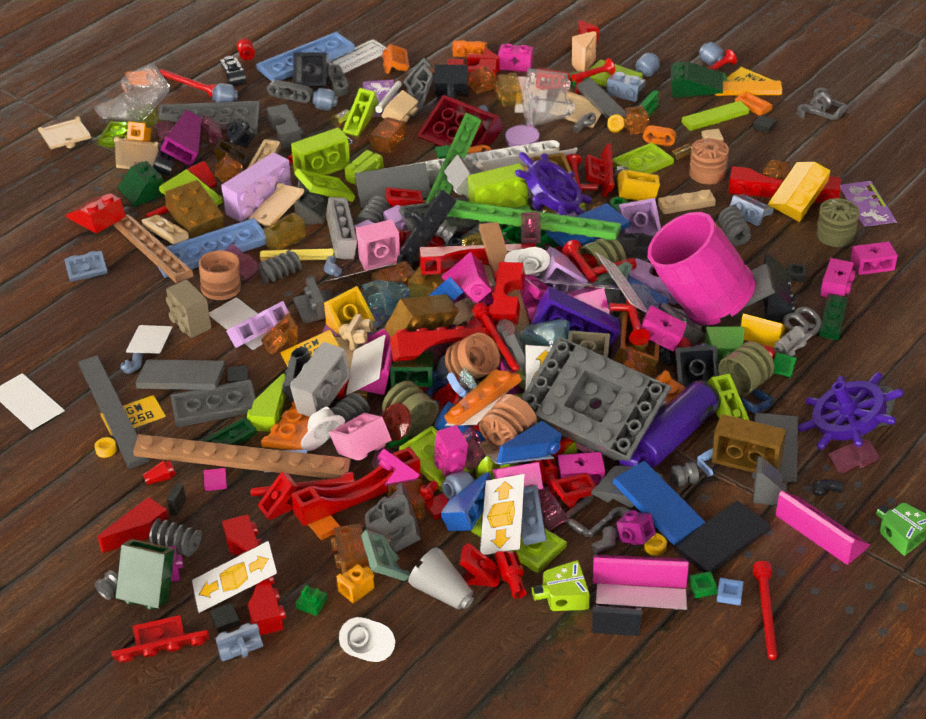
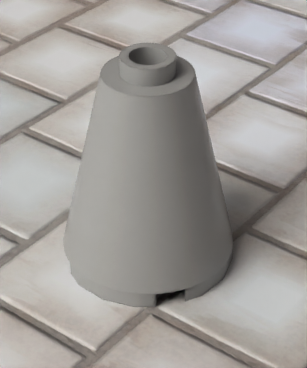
[408,547,474,610]

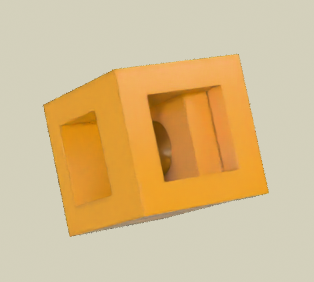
[127,122,152,142]
[337,564,374,604]

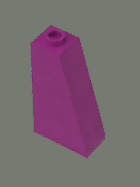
[160,110,201,167]

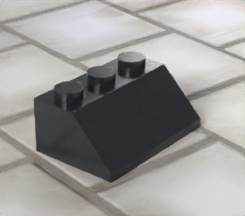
[763,254,795,322]

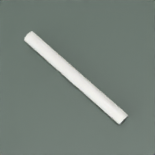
[375,81,402,113]

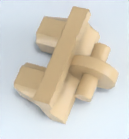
[338,314,374,350]

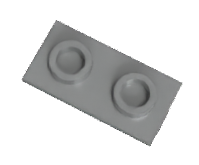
[774,326,812,356]

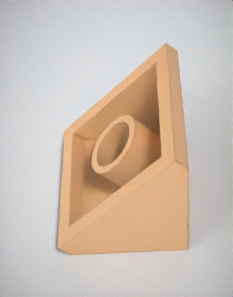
[572,32,597,71]

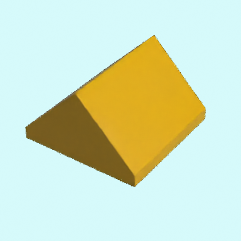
[324,286,376,335]
[741,313,787,348]

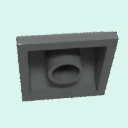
[294,180,328,224]

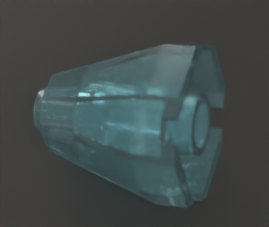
[361,280,410,322]
[520,319,570,347]

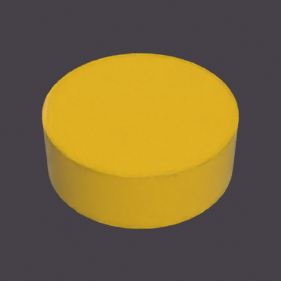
[607,115,625,133]
[95,437,117,458]
[644,533,667,556]

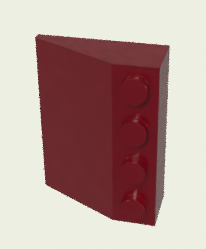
[417,95,504,152]

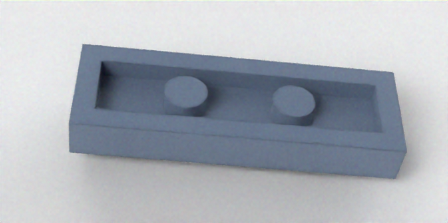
[521,485,547,545]

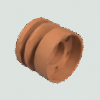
[689,138,729,184]
[199,250,241,300]
[445,333,500,383]
[479,394,537,450]

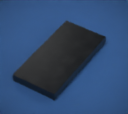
[674,500,771,573]

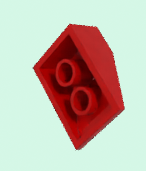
[66,193,126,234]

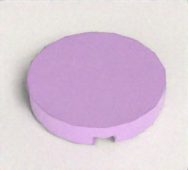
[505,125,539,147]

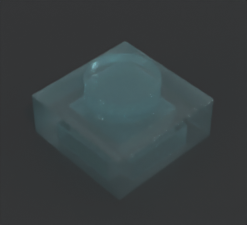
[458,367,478,391]

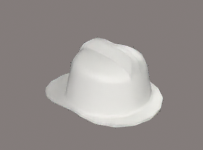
[504,247,550,277]
[301,407,345,451]
[339,617,395,662]

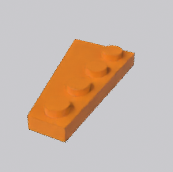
[444,370,522,426]
[261,402,310,450]

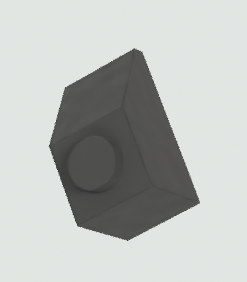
[753,456,787,505]

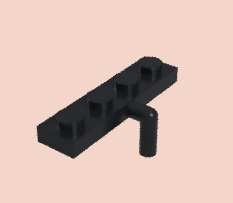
[400,190,457,262]

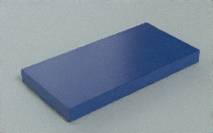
[547,203,630,248]
[612,461,706,545]

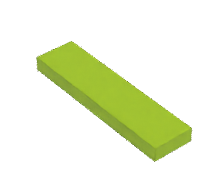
[682,101,749,131]

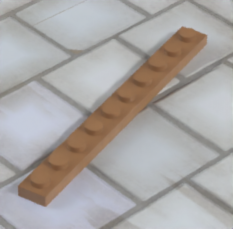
[133,434,351,479]

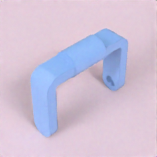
[447,373,472,398]
[697,448,713,476]

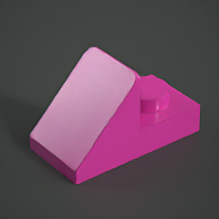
[520,275,548,304]
[377,448,420,486]

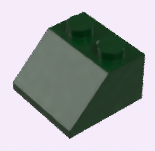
[118,161,164,207]

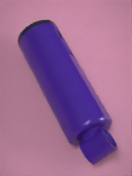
[620,380,720,468]

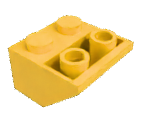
[616,169,660,201]

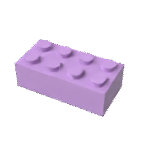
[221,152,292,222]

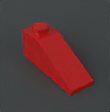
[97,497,169,553]

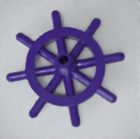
[515,152,592,216]
[798,372,904,450]

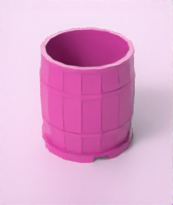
[648,212,756,325]

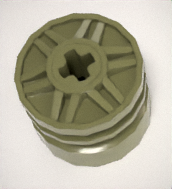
[816,198,860,247]
[579,238,626,282]
[718,341,775,396]
[382,381,439,437]

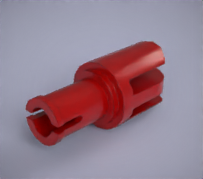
[531,458,559,497]
[495,551,527,599]

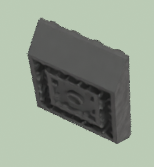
[521,336,671,461]

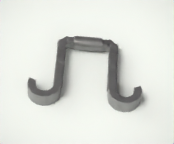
[797,88,847,120]
[563,495,629,537]

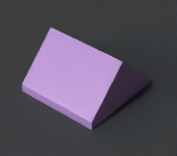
[618,198,661,236]

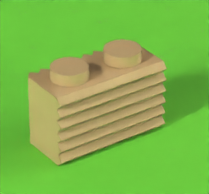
[382,90,419,128]

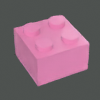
[356,220,400,270]
[329,413,391,460]

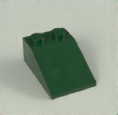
[671,61,723,98]

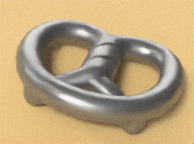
[783,307,822,336]

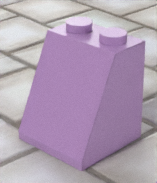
[537,246,588,293]

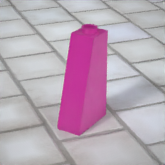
[441,252,492,303]

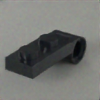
[220,56,246,86]
[152,139,175,177]
[283,347,311,402]

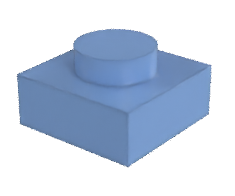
[717,578,743,605]

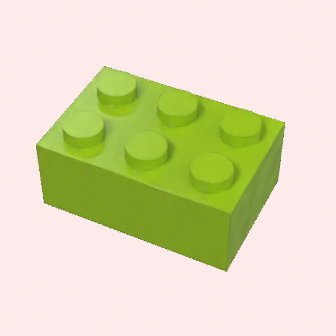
[291,128,350,175]
[468,163,528,208]

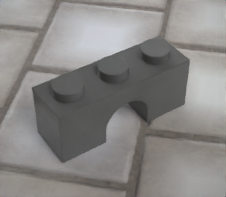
[267,104,303,149]

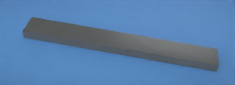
[78,356,149,469]

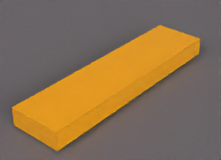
[715,81,782,96]

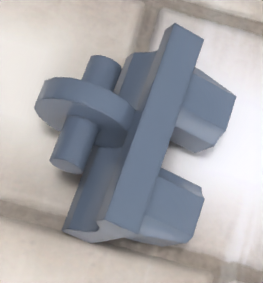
[215,623,263,662]

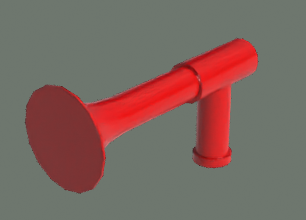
[707,49,737,70]
[571,59,615,94]
[566,154,597,193]
[562,240,609,283]
[609,299,650,345]

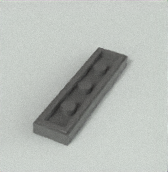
[577,78,629,121]

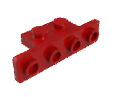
[585,143,615,197]
[112,615,210,663]

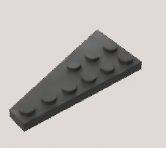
[158,101,261,135]

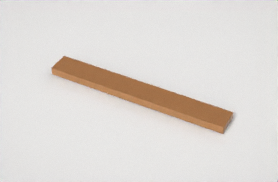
[113,214,193,283]
[479,222,537,352]

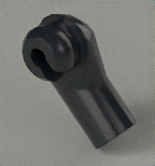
[812,479,844,496]

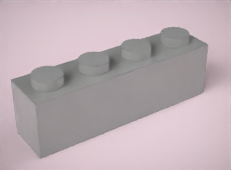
[326,197,357,260]

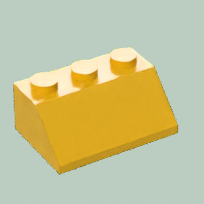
[768,162,830,222]

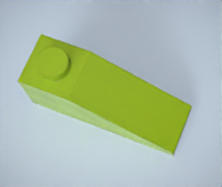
[342,88,379,137]
[707,373,750,421]
[247,374,286,432]

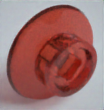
[381,403,411,441]

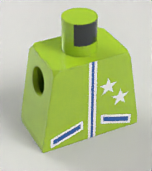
[532,561,590,611]

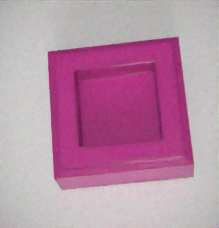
[204,468,227,491]

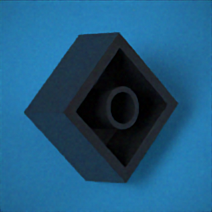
[293,52,329,86]
[433,64,470,99]

